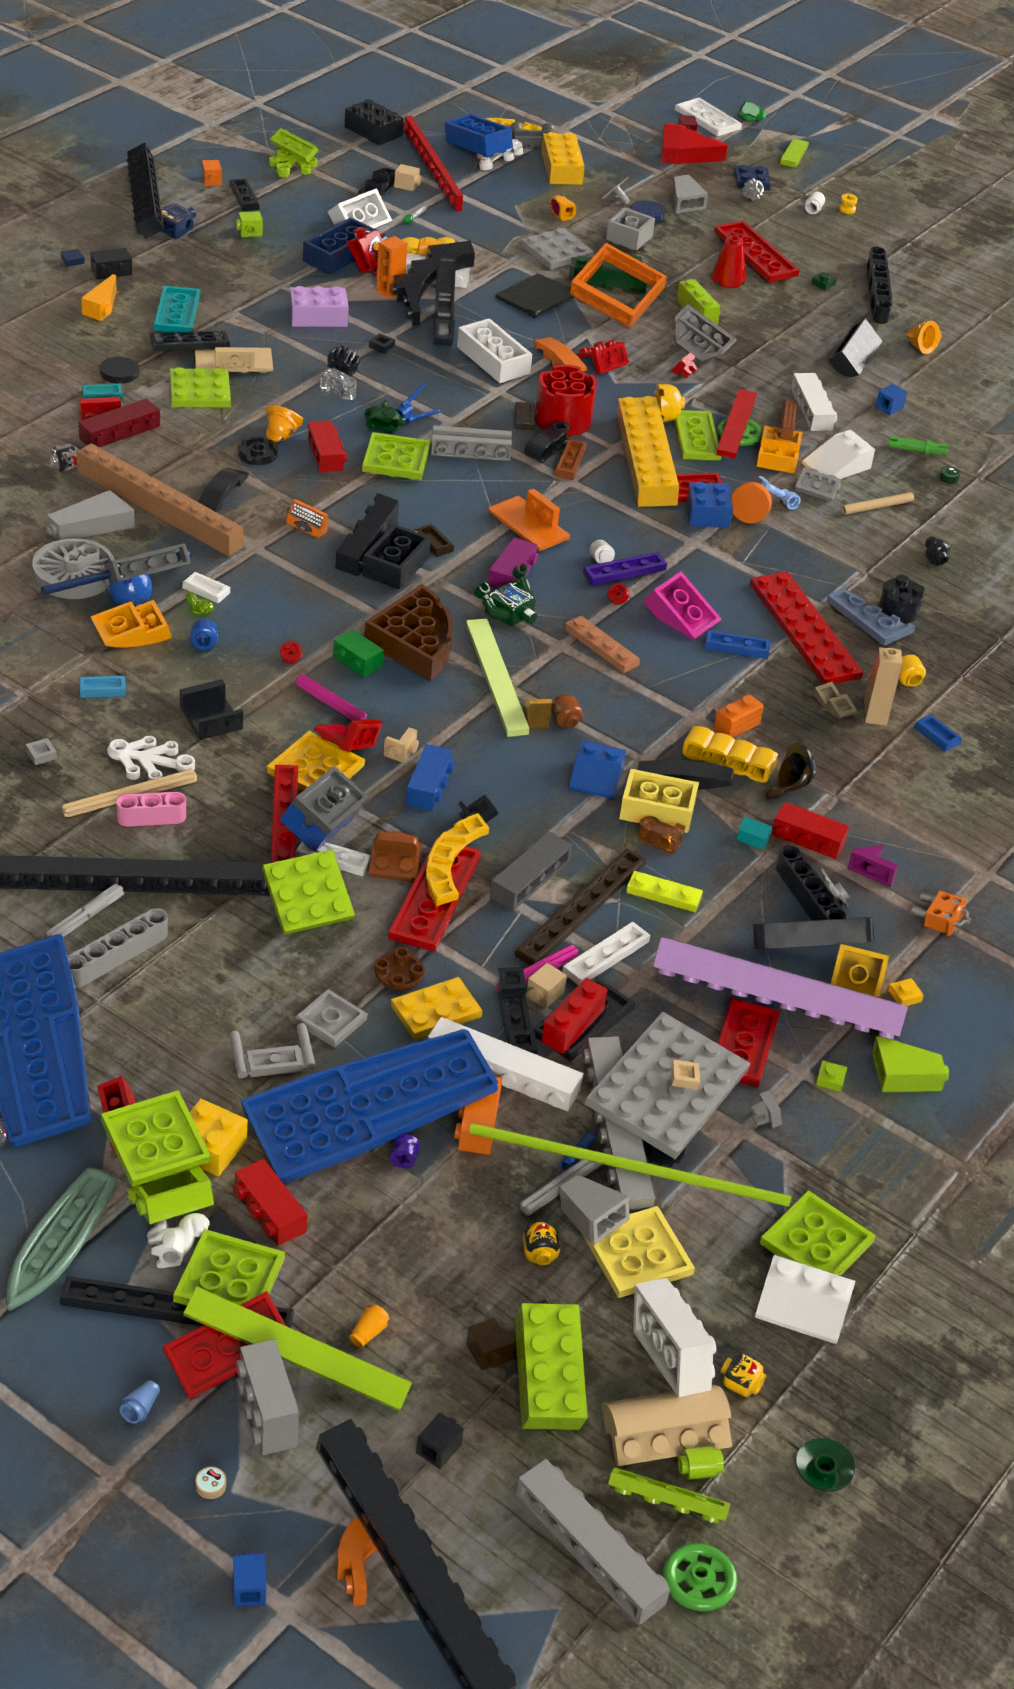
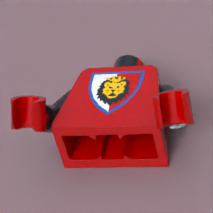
[346,227,388,276]

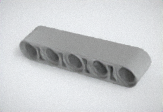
[68,908,168,988]

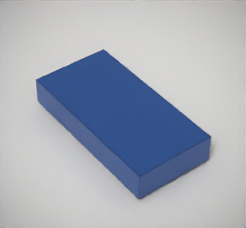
[914,715,962,752]

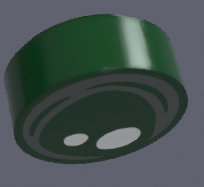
[940,466,961,483]

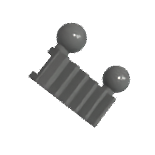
[510,122,555,149]

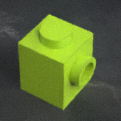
[236,211,263,237]

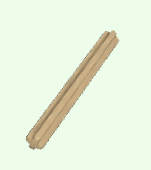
[62,769,197,818]

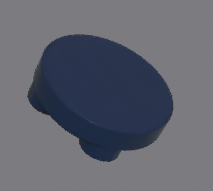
[631,200,665,222]

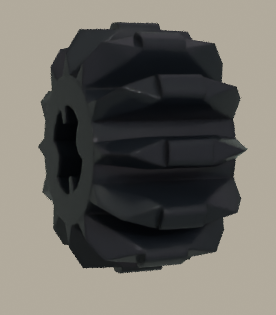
[327,345,360,378]

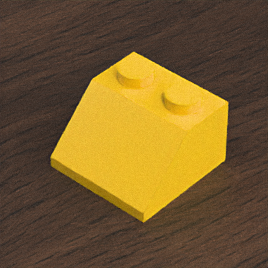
[831,944,889,997]

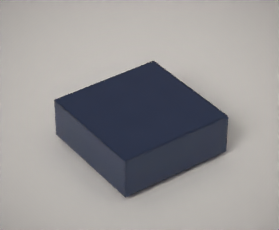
[61,249,85,266]

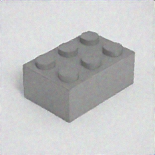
[235,1339,299,1456]

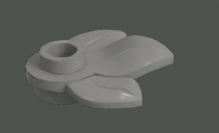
[820,868,850,908]

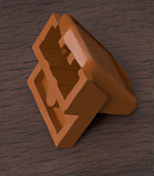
[369,831,422,882]

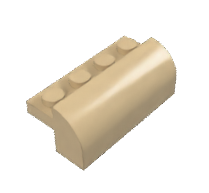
[601,1385,732,1466]

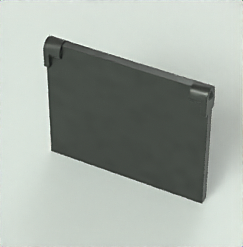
[496,273,575,318]

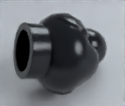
[925,536,950,566]

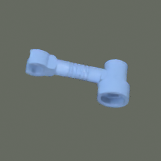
[758,476,801,510]

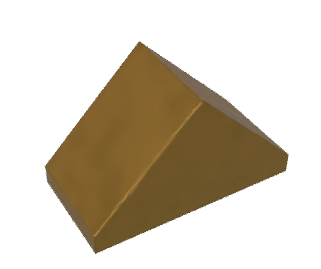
[522,699,552,728]

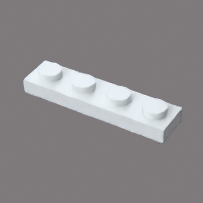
[563,922,650,985]

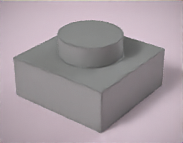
[26,738,57,765]

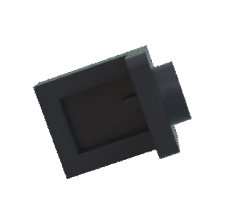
[458,795,499,823]

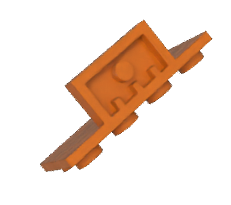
[488,488,570,551]

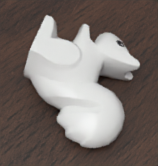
[147,1213,210,1268]

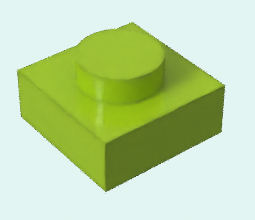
[816,1060,847,1092]

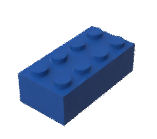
[445,114,513,157]

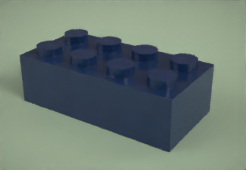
[303,217,378,274]

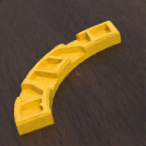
[426,813,489,906]

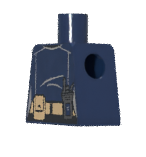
[161,204,196,240]

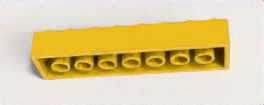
[617,396,679,507]

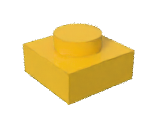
[888,978,924,1006]

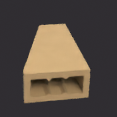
[864,647,902,725]

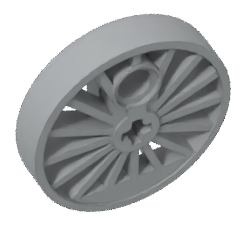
[32,539,115,599]

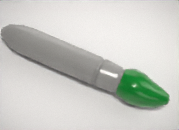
[403,205,427,223]

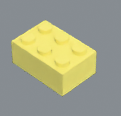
[619,769,699,833]

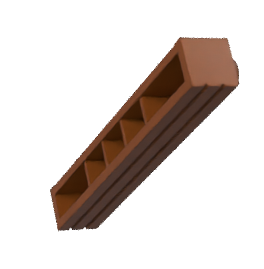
[779,400,798,441]

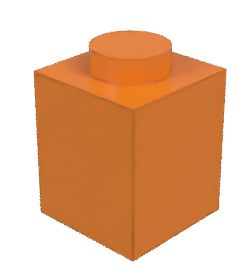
[202,160,222,186]

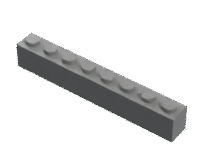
[582,1036,655,1214]

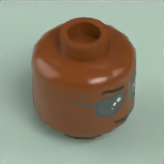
[551,694,583,728]

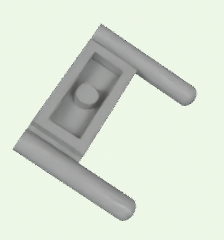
[229,1023,316,1078]

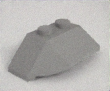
[675,304,737,362]

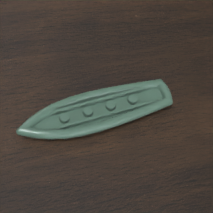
[6,1167,118,1311]

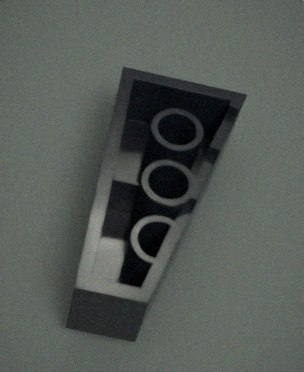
[335,493,399,577]

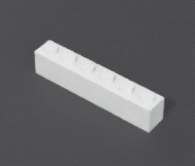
[428,1017,583,1112]

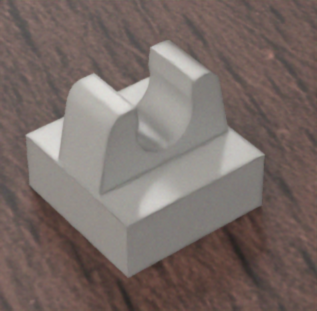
[751,1090,782,1128]

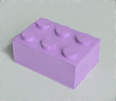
[289,286,349,327]

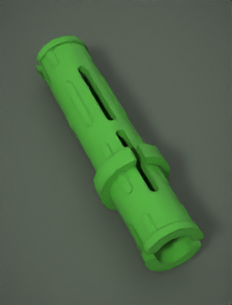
[888,435,948,456]

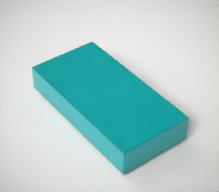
[82,384,123,400]

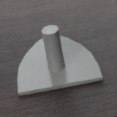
[602,176,630,205]

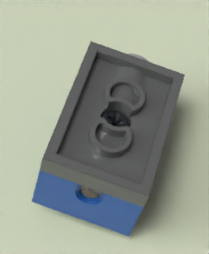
[280,766,369,852]

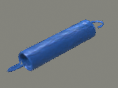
[558,1128,596,1174]

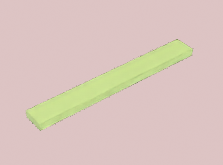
[466,619,529,737]

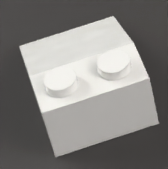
[802,430,875,479]

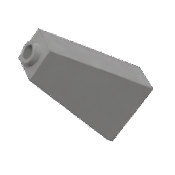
[46,490,135,540]

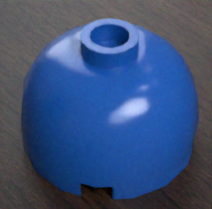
[108,574,153,607]

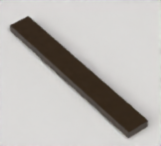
[515,848,646,965]

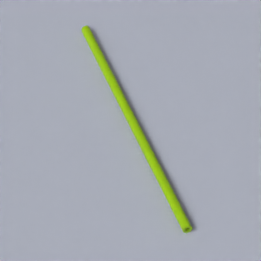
[469,1123,792,1207]

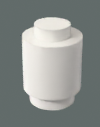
[805,192,825,214]
[589,540,615,564]

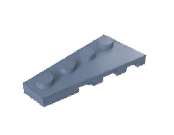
[827,589,916,646]

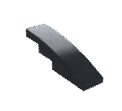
[358,167,396,197]
[637,760,734,790]

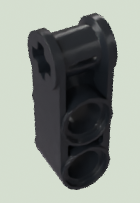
[524,421,569,463]

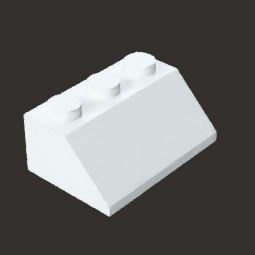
[327,188,392,228]
[755,1255,855,1344]

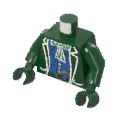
[474,563,537,626]

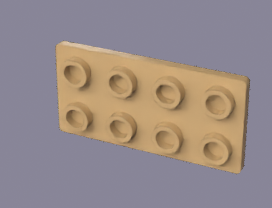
[195,347,273,373]

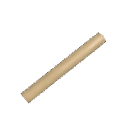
[841,492,914,515]

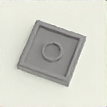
[295,989,368,1048]

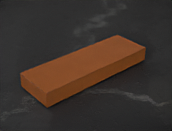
[554,439,587,480]

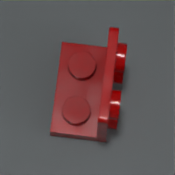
[576,340,629,374]
[314,719,383,752]

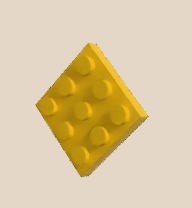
[267,731,365,791]

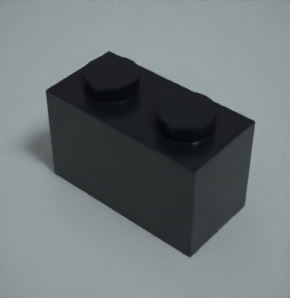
[90,248,132,279]

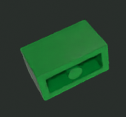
[333,629,384,678]

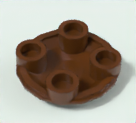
[374,947,425,990]

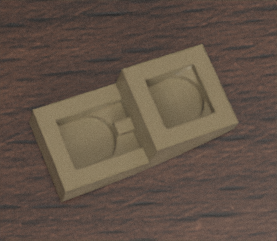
[812,682,857,719]

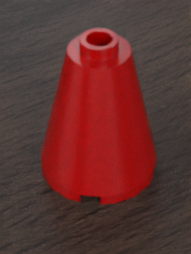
[711,235,746,288]

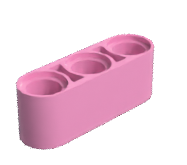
[116,792,186,827]

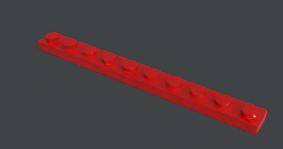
[403,115,463,211]

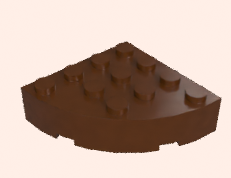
[364,584,453,681]

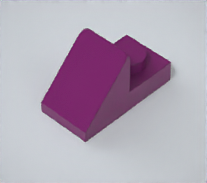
[847,845,898,887]

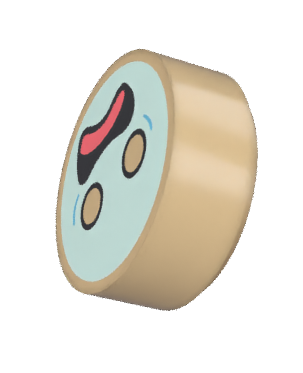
[195,1467,226,1499]

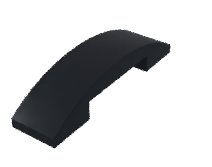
[198,467,249,513]
[497,967,538,1054]

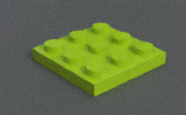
[170,367,231,407]
[362,432,431,480]
[262,849,355,935]
[100,1090,211,1187]
[760,1190,876,1276]
[173,1229,285,1305]

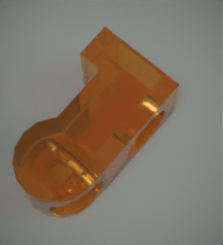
[638,816,686,855]

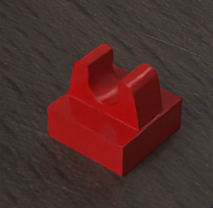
[672,352,697,378]

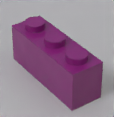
[488,537,539,589]

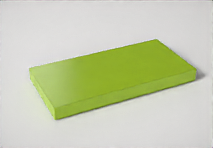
[674,410,722,460]

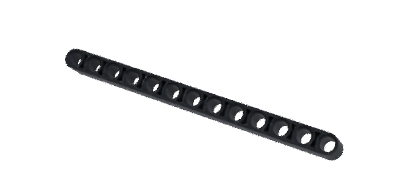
[0,855,270,896]

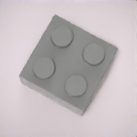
[606,207,655,251]

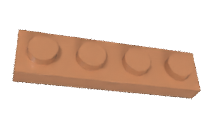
[565,616,640,673]

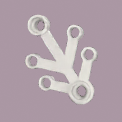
[476,139,523,170]
[107,736,195,781]

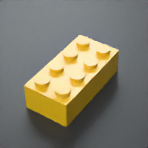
[541,132,585,185]

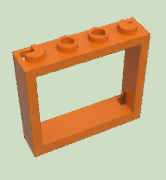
[569,243,667,328]

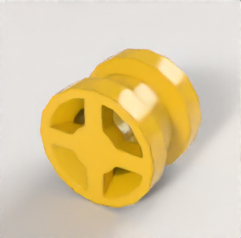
[839,194,858,214]

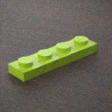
[608,1467,731,1523]

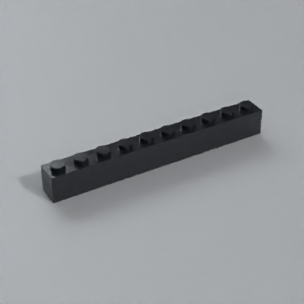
[126,142,164,239]
[316,1419,517,1689]

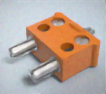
[911,891,972,936]

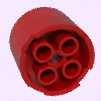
[535,365,597,436]

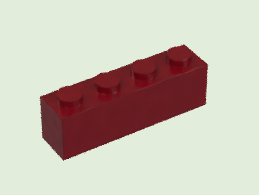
[78,399,160,447]

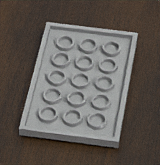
[585,1012,751,1159]

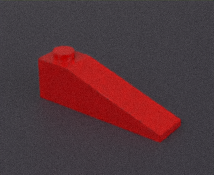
[660,123,728,164]

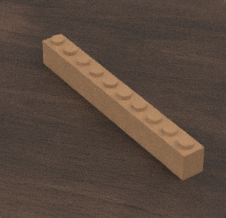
[77,443,244,557]

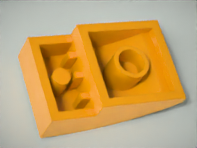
[756,426,803,474]
[91,600,172,648]

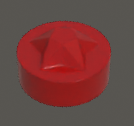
[607,583,630,605]
[280,641,303,664]

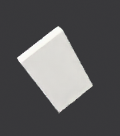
[675,97,742,136]

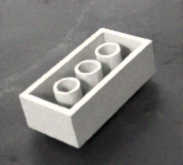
[457,319,532,383]
[633,1278,716,1397]

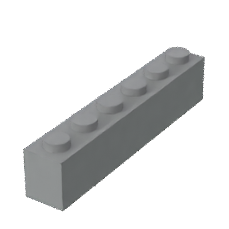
[516,1459,670,1626]

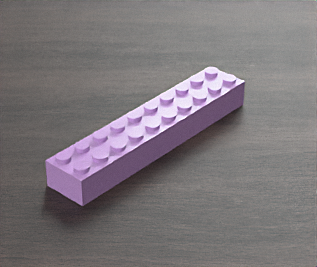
[653,937,908,1039]

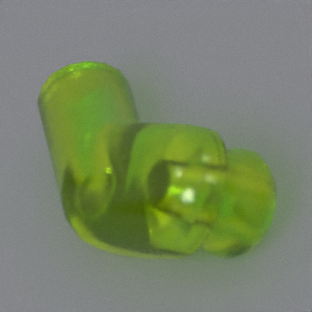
[186,593,214,614]

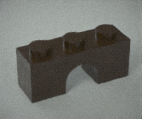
[466,1299,548,1371]

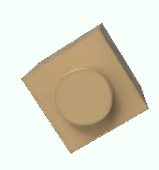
[394,164,422,191]
[526,963,567,1008]

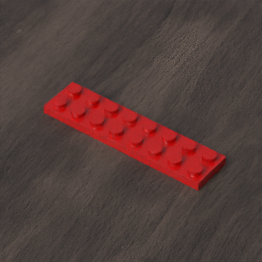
[750,572,863,684]

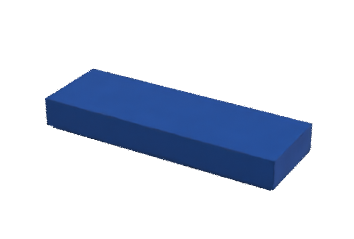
[704,630,770,659]

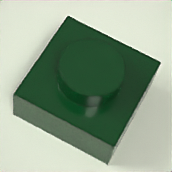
[811,272,837,291]

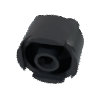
[879,575,925,623]

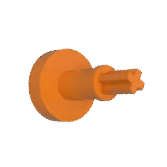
[731,482,772,524]

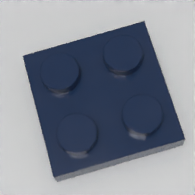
[734,165,771,190]

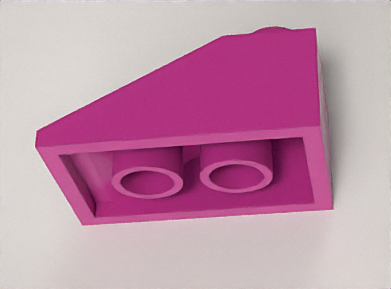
[643,571,722,640]

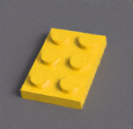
[391,977,483,1040]

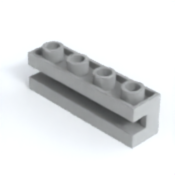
[431,425,512,461]

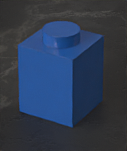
[875,383,907,415]
[233,1552,266,1607]

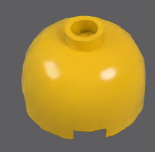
[654,384,685,422]

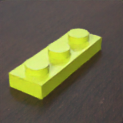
[626,871,703,913]

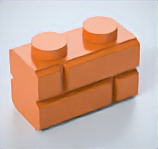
[713,695,764,738]

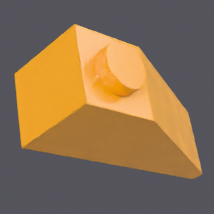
[81,274,117,321]

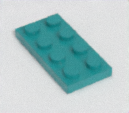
[154,286,201,332]

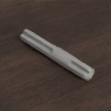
[45,884,124,938]

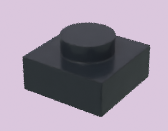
[369,333,395,354]

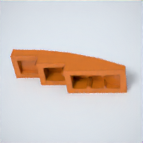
[534,337,587,372]

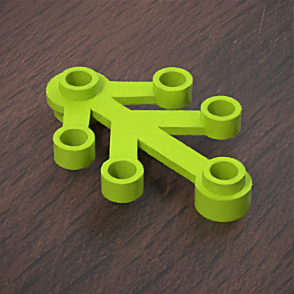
[269,149,317,178]

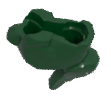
[364,400,406,433]

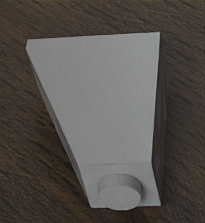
[672,175,708,214]
[560,1174,630,1245]

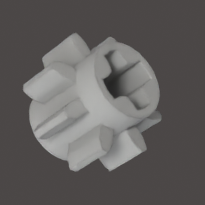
[743,178,764,201]

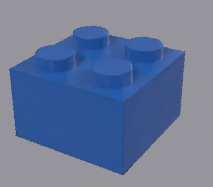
[686,482,733,528]

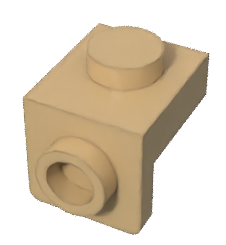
[384,727,419,763]

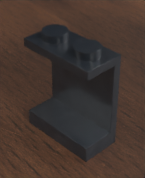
[180,679,243,740]

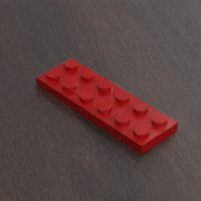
[714,220,800,283]
[388,838,481,952]

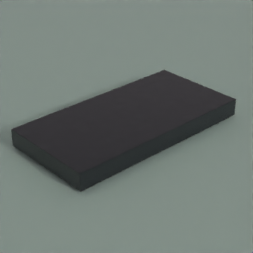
[150,330,230,351]
[533,977,635,1062]

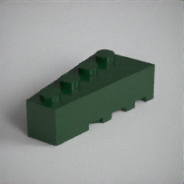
[569,255,647,294]

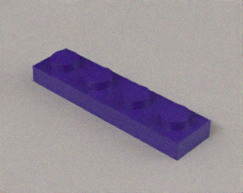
[583,552,667,586]

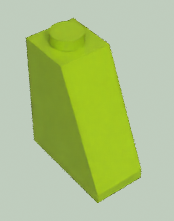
[872,1036,949,1092]

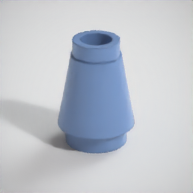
[120,1380,160,1424]

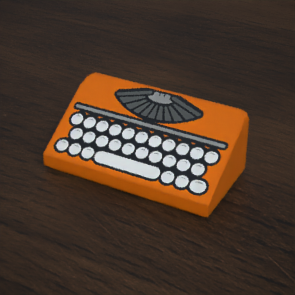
[286,499,328,538]

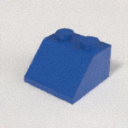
[569,740,626,800]

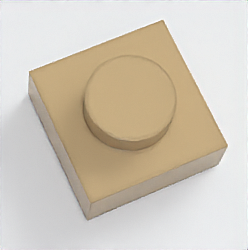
[671,1059,700,1090]

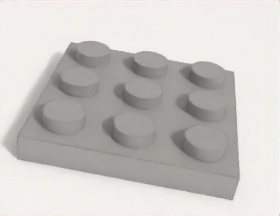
[520,228,594,270]

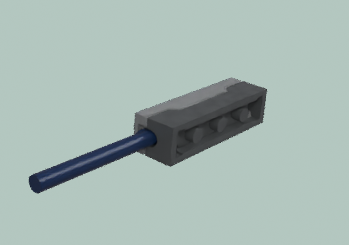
[41,543,191,595]

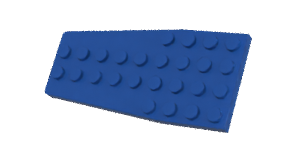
[0,933,92,1147]
[241,1029,498,1184]

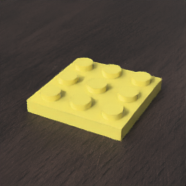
[582,1206,695,1298]

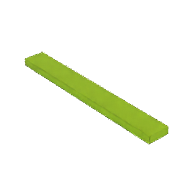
[184,1286,412,1412]

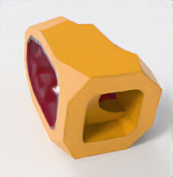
[550,195,577,221]

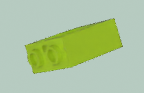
[127,1166,214,1224]

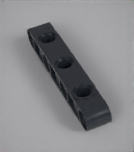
[867,247,892,324]

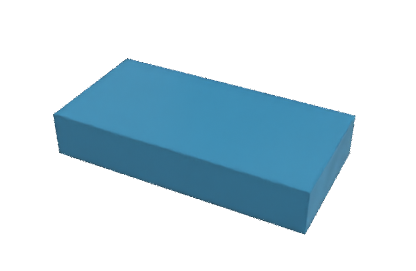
[79,676,126,698]

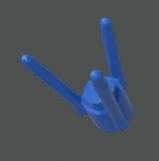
[396,384,440,423]

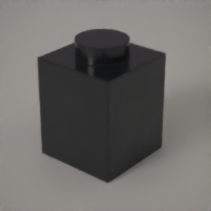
[416,1412,464,1469]

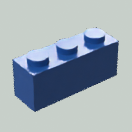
[406,744,455,811]

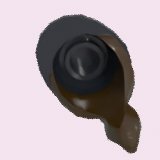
[766,743,818,799]

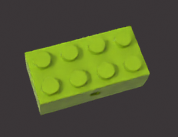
[515,1303,588,1430]

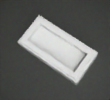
[183,572,230,603]

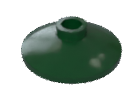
[796,1438,856,1492]

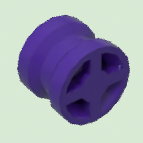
[389,1134,421,1168]

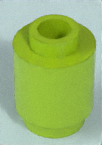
[678,1446,724,1480]

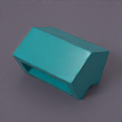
[737,816,773,850]

